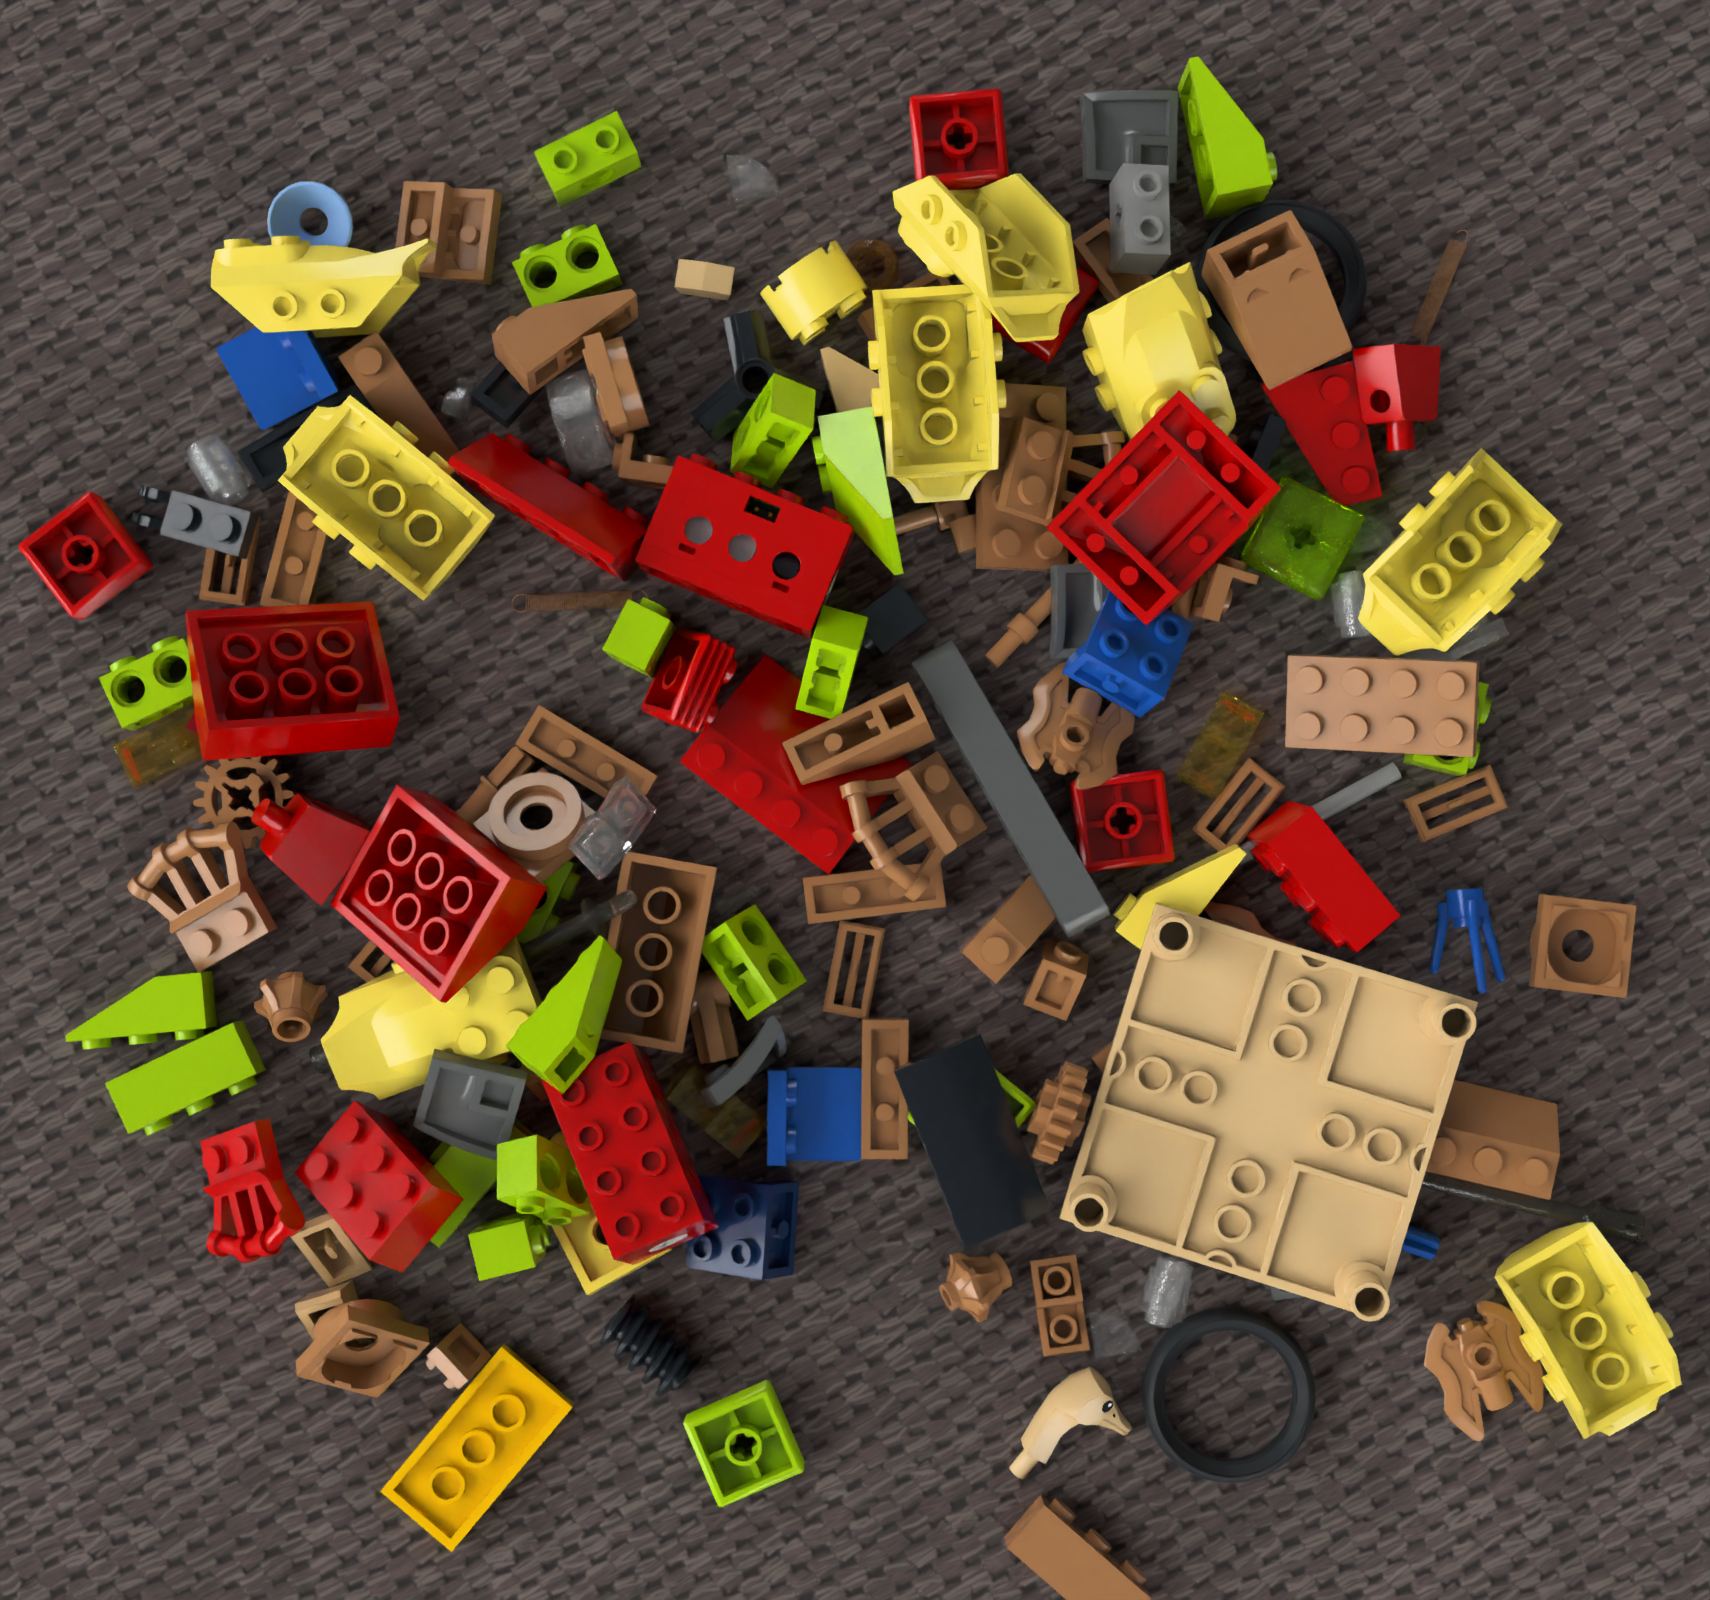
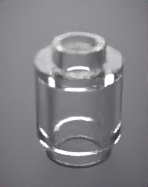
[187,434,252,506]
[1330,570,1373,640]
[1138,1255,1195,1329]

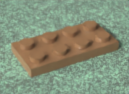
[975,383,1068,572]
[1285,654,1480,757]

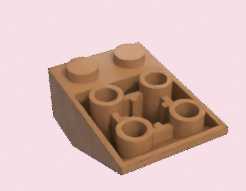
[1201,210,1353,390]

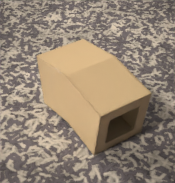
[674,259,735,301]

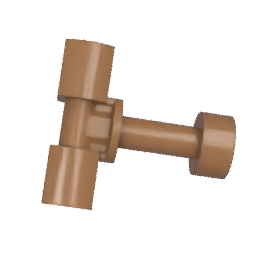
[893,500,976,555]

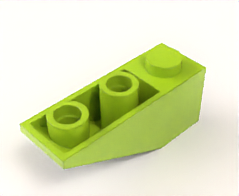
[505,935,623,1094]
[65,971,217,1049]

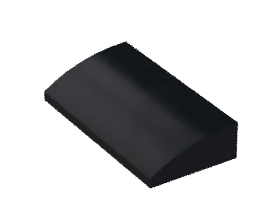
[893,1034,1051,1249]

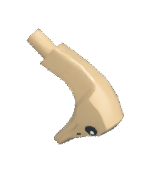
[1009,1367,1132,1479]

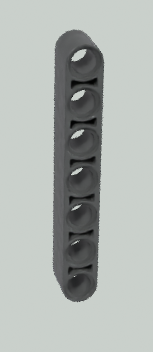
[910,640,1110,938]

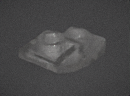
[545,368,614,476]
[568,776,657,880]

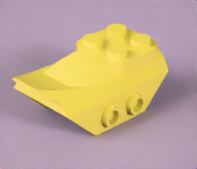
[892,173,1080,342]
[211,236,437,338]
[1082,262,1236,442]
[868,284,1006,503]
[278,395,495,601]
[1358,448,1562,656]
[321,936,542,1100]
[1494,1222,1682,1439]

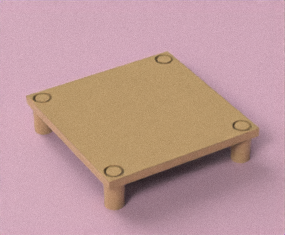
[1059,903,1478,1322]

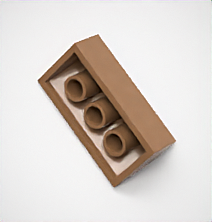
[600,851,717,1053]
[1426,1080,1560,1200]

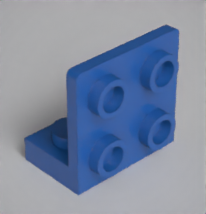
[217,327,344,430]
[1062,590,1193,717]
[767,1067,862,1166]

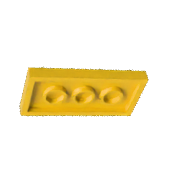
[380,1344,575,1552]

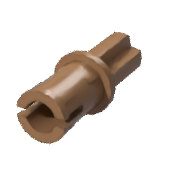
[455,746,535,826]

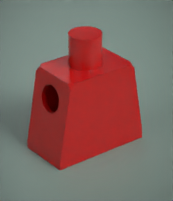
[1353,344,1441,452]
[251,793,371,906]

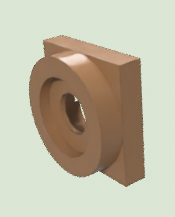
[582,332,650,443]
[473,767,606,883]
[1529,894,1637,998]
[295,1299,430,1398]

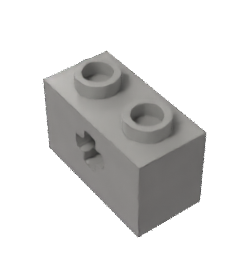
[1109,163,1171,275]

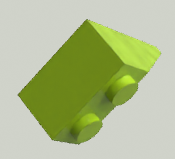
[1177,56,1277,220]
[812,406,904,575]

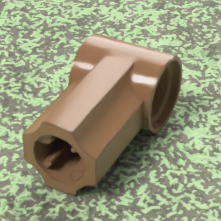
[690,969,739,1064]

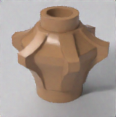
[254,971,328,1042]
[939,1252,1012,1323]

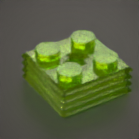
[1240,476,1365,601]

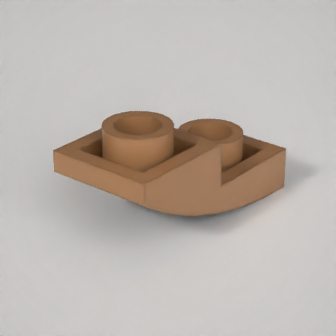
[1030,1255,1090,1357]

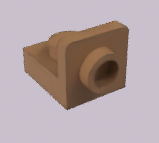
[612,432,673,490]
[1189,556,1259,622]
[1023,940,1089,1021]

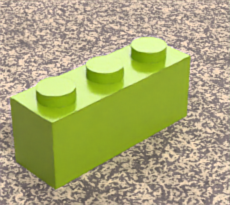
[105,1020,266,1136]
[429,1118,535,1248]

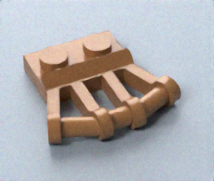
[997,417,1125,526]
[840,751,987,902]
[127,822,278,972]

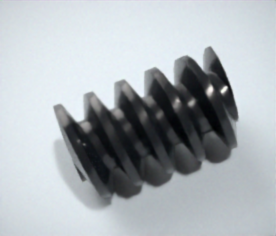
[600,1294,703,1397]

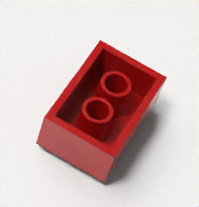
[1246,800,1400,952]
[294,1100,464,1273]

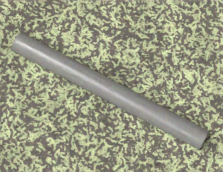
[1239,762,1402,866]

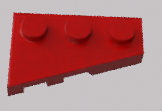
[1260,360,1383,508]

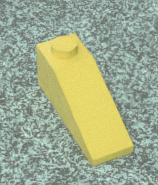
[1113,844,1247,950]

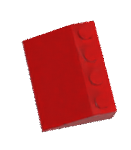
[447,433,648,582]
[185,601,400,761]
[679,655,912,874]
[330,785,547,1003]

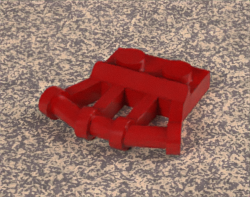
[200,1118,305,1263]

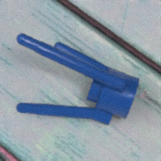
[1429,889,1505,994]

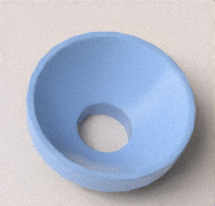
[267,181,353,247]

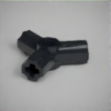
[691,310,828,445]

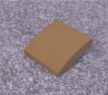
[395,181,502,285]

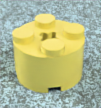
[760,240,868,346]

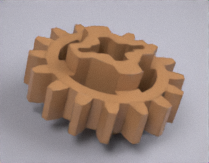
[193,756,298,849]
[1027,1061,1091,1165]

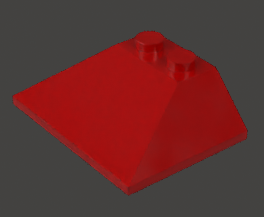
[1046,390,1282,626]

